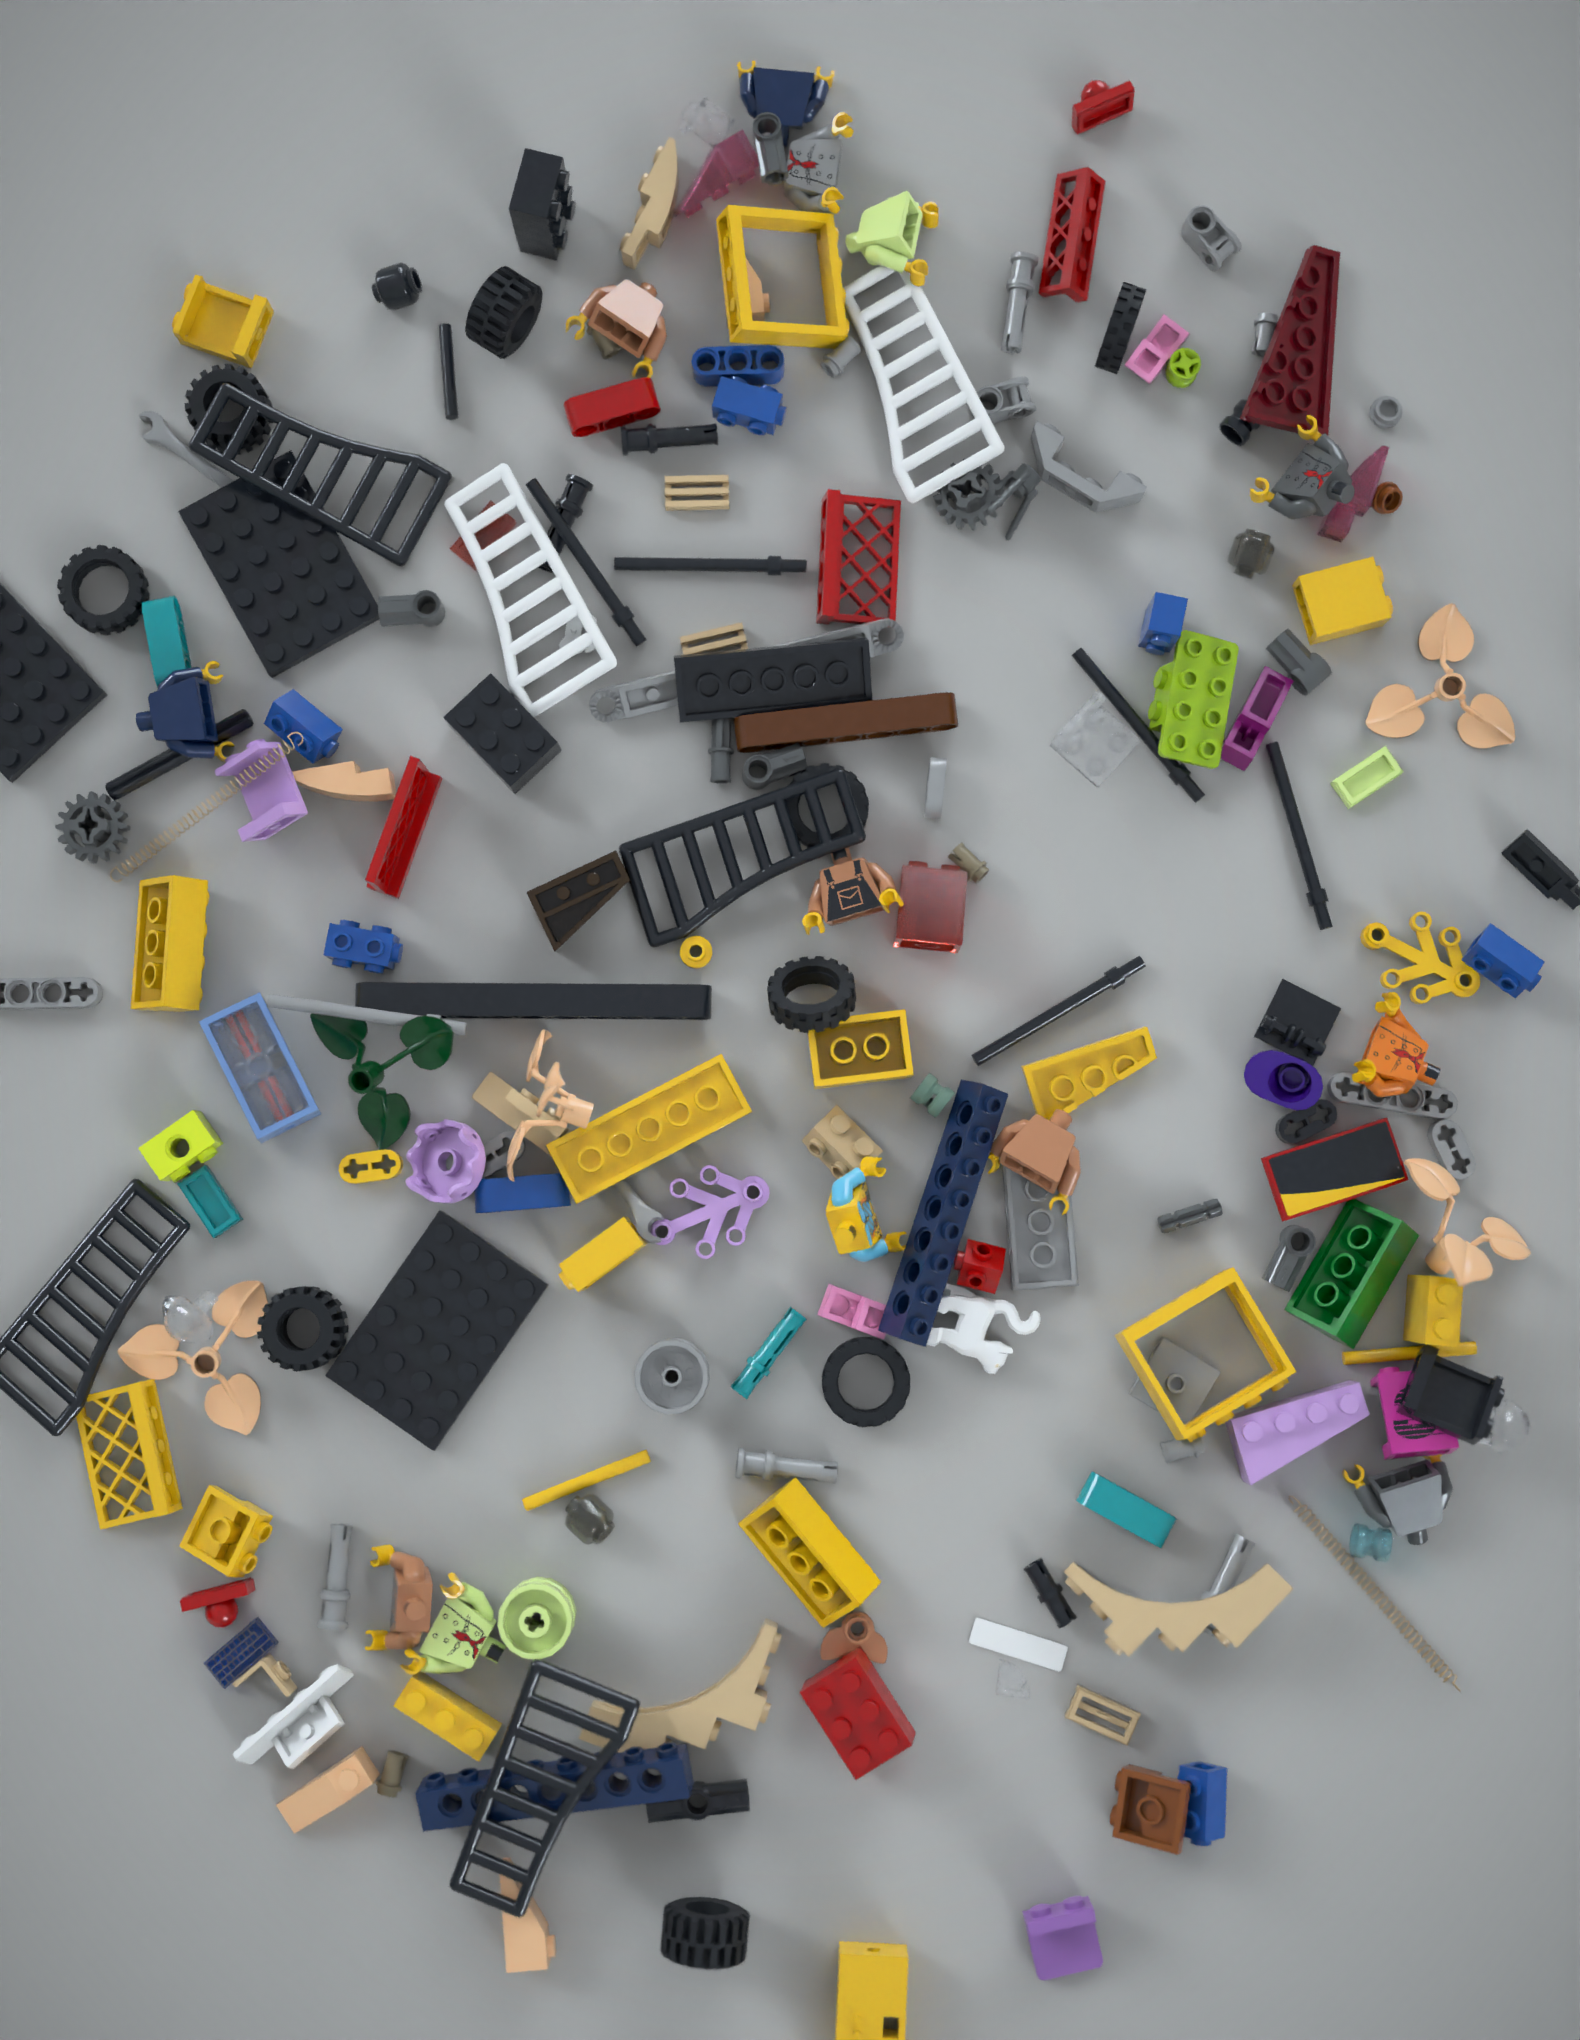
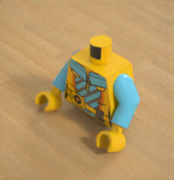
[825,1156,907,1262]

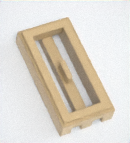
[665,475,729,511]
[679,622,748,655]
[1064,1684,1141,1746]

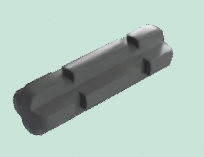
[1157,1199,1223,1233]

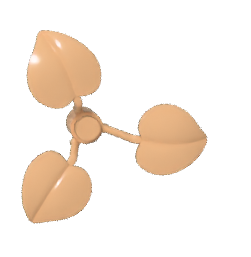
[1365,603,1515,749]
[507,1029,594,1182]
[1403,1158,1531,1287]
[118,1280,268,1435]

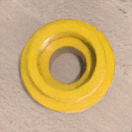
[680,936,713,969]

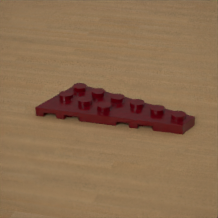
[1240,245,1340,435]

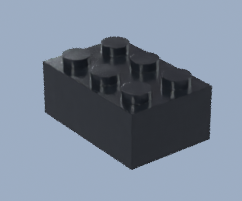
[509,148,576,261]
[443,673,562,794]

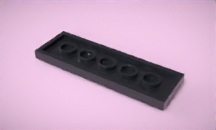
[673,638,872,723]

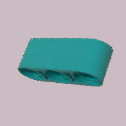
[142,596,192,687]
[1076,1471,1177,1548]

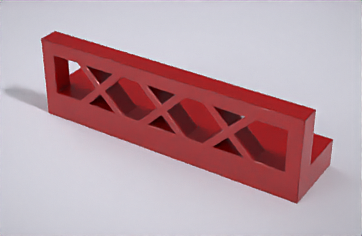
[1038,167,1106,303]

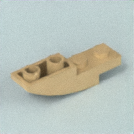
[619,137,679,270]

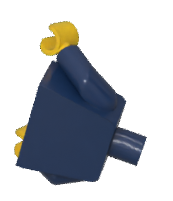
[737,60,834,147]
[136,661,235,762]

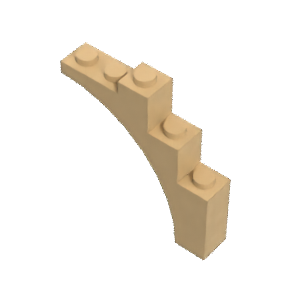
[1064,1562,1294,1657]
[579,1618,782,1753]

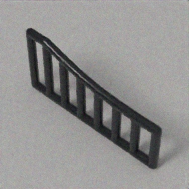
[189,383,452,566]
[619,768,866,947]
[0,1179,190,1437]
[449,1659,640,1918]

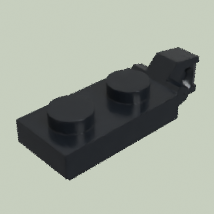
[1502,829,1580,910]

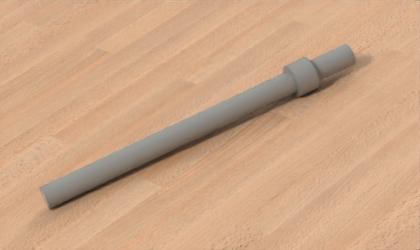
[267,994,467,1036]

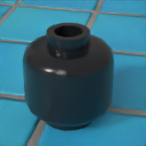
[372,262,422,310]

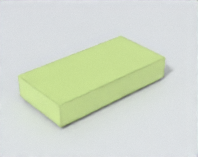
[1330,746,1404,809]

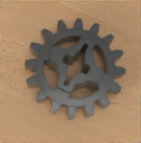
[933,459,1004,531]
[55,791,130,864]

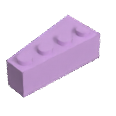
[1225,1380,1369,1485]

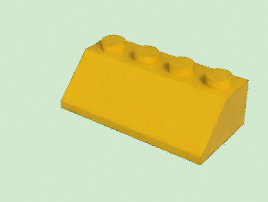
[131,875,209,1012]
[738,1477,881,1628]

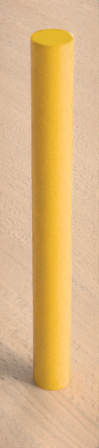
[1342,1341,1477,1365]
[522,1449,651,1511]

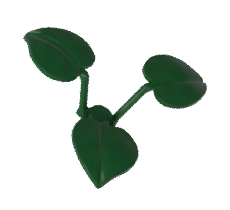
[310,1013,454,1150]

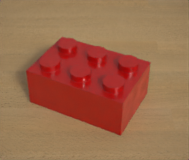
[800,1646,916,1780]

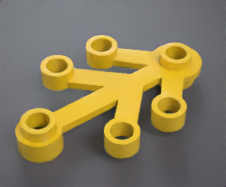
[1360,911,1480,1005]

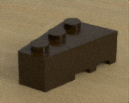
[526,850,630,952]

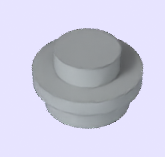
[1369,396,1402,429]

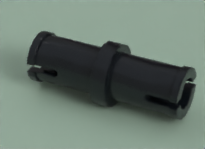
[1024,1558,1077,1628]

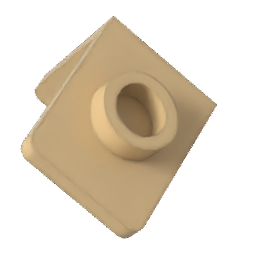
[233,1653,297,1697]

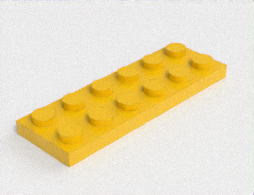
[546,1054,752,1205]

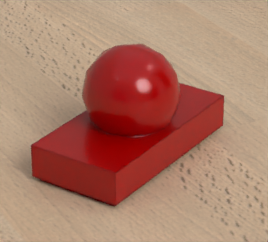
[1072,80,1135,135]
[180,1577,256,1628]

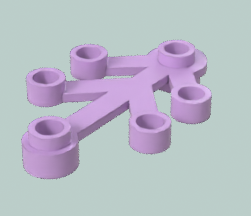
[650,1165,770,1259]

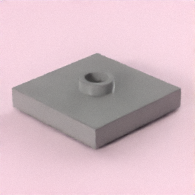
[1129,1337,1221,1424]

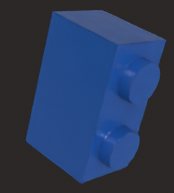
[1138,592,1188,655]

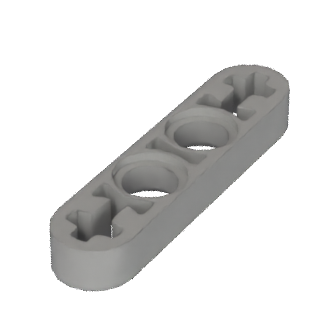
[0,977,103,1010]
[1327,1072,1458,1119]

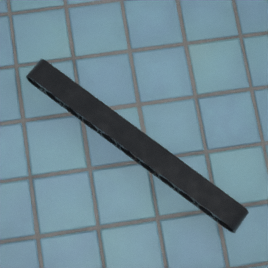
[355,982,712,1020]

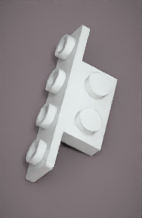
[233,1664,354,1769]

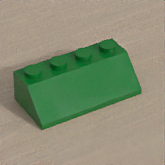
[1284,1199,1419,1350]

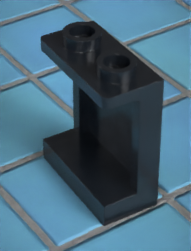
[1396,1344,1505,1445]

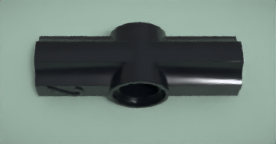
[646,1779,750,1823]

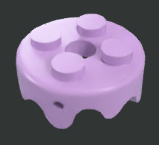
[405,1119,486,1203]

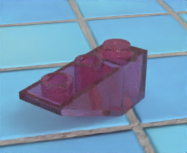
[674,129,759,218]

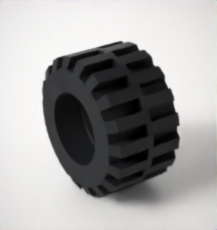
[465,266,543,359]
[184,364,273,455]
[257,1286,349,1371]
[660,1897,750,1970]

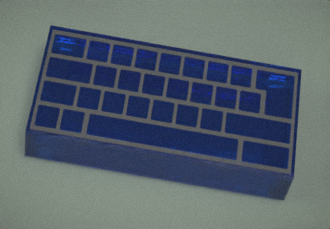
[203,1617,279,1689]

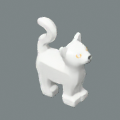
[927,1283,1041,1374]

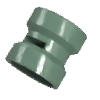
[910,1073,955,1118]

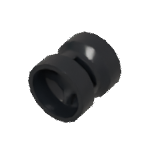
[1219,400,1261,446]

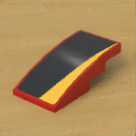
[1261,1118,1409,1221]

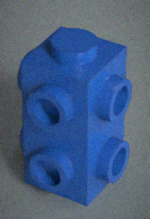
[712,376,787,435]
[264,689,343,764]
[323,920,403,974]
[1461,923,1545,999]
[1177,1761,1227,1846]

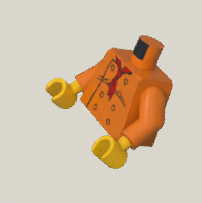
[1352,992,1441,1097]

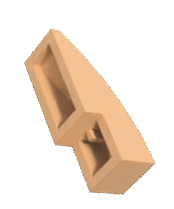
[292,761,397,802]

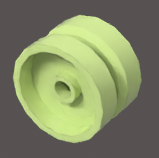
[498,1577,577,1659]

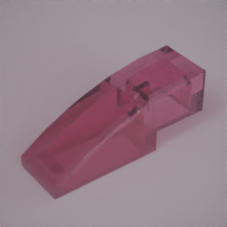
[1317,445,1389,542]

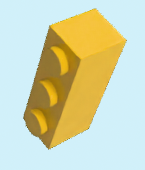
[393,1671,502,1762]

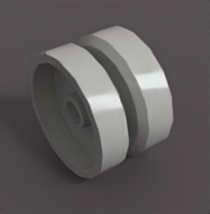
[635,1338,710,1414]

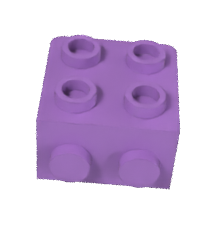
[1022,1896,1103,1980]

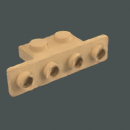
[472,1072,572,1156]

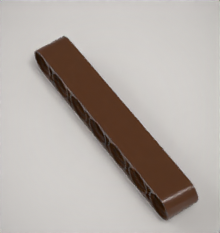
[734,692,959,753]

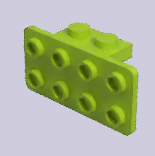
[1148,630,1239,769]

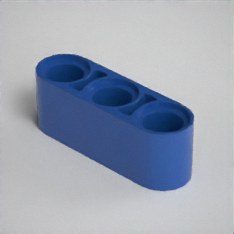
[692,345,784,387]
[474,1173,571,1213]

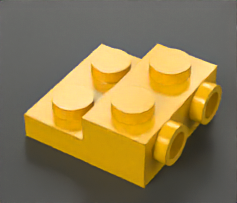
[179,1485,273,1578]

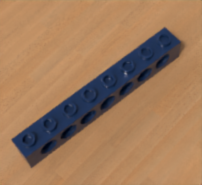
[878,1080,1009,1347]
[415,1742,694,1832]

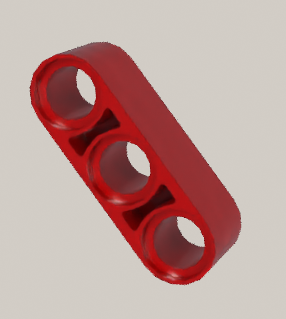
[563,377,661,437]

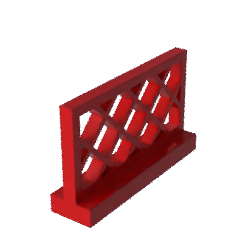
[816,489,901,627]
[365,756,443,899]

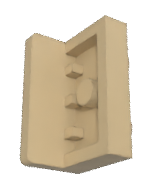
[802,1105,883,1179]

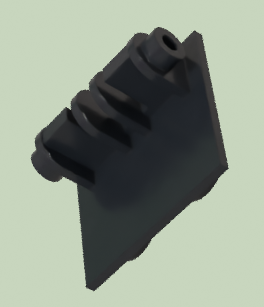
[1254,979,1341,1066]

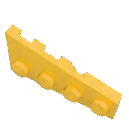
[1021,1026,1157,1120]

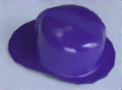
[1244,1050,1323,1110]

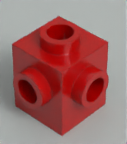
[953,1239,1006,1294]

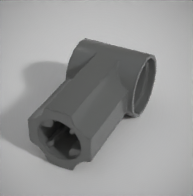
[753,112,789,185]
[378,590,445,627]
[1266,628,1332,696]
[742,743,808,790]
[1262,1225,1316,1292]

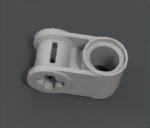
[1181,205,1241,271]
[972,377,1036,423]

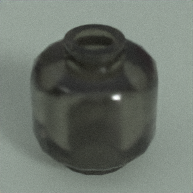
[1227,529,1275,579]
[565,1494,615,1545]

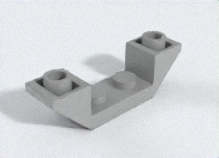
[1031,421,1147,513]

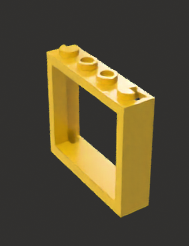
[716,205,849,349]
[1114,1267,1296,1443]

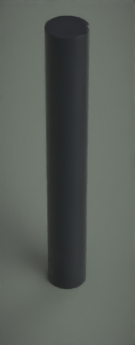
[439,323,458,420]

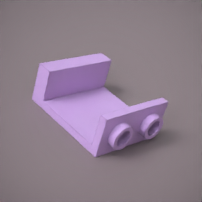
[214,739,308,842]

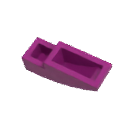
[1220,666,1294,771]

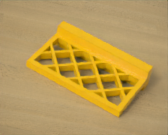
[76,1379,183,1530]

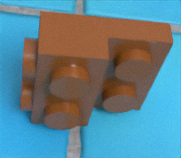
[1110,1764,1191,1855]

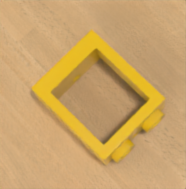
[558,1217,648,1292]

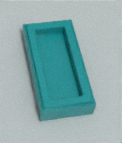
[177,1165,243,1238]

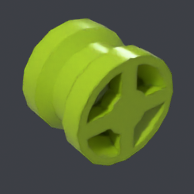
[1165,348,1201,388]

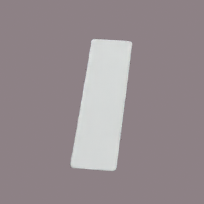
[969,1618,1068,1672]

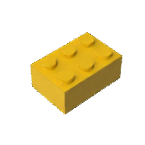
[807,1009,914,1089]

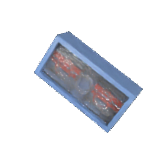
[199,992,321,1144]

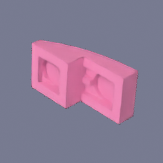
[1124,314,1189,384]
[817,1284,886,1340]

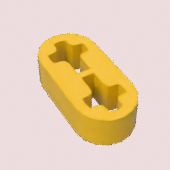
[339,1149,403,1184]

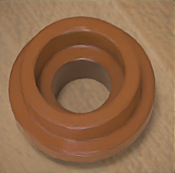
[1371,481,1403,514]

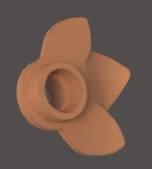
[820,1611,888,1664]

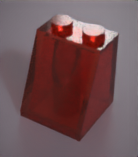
[893,861,967,953]

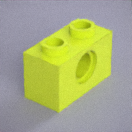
[138,1110,223,1183]

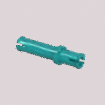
[730,1307,807,1399]

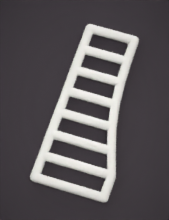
[843,265,1005,503]
[444,463,617,717]

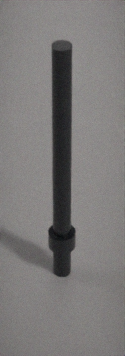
[525,478,647,647]
[614,556,807,575]
[1072,648,1205,803]
[1266,742,1333,930]
[971,956,1146,1066]

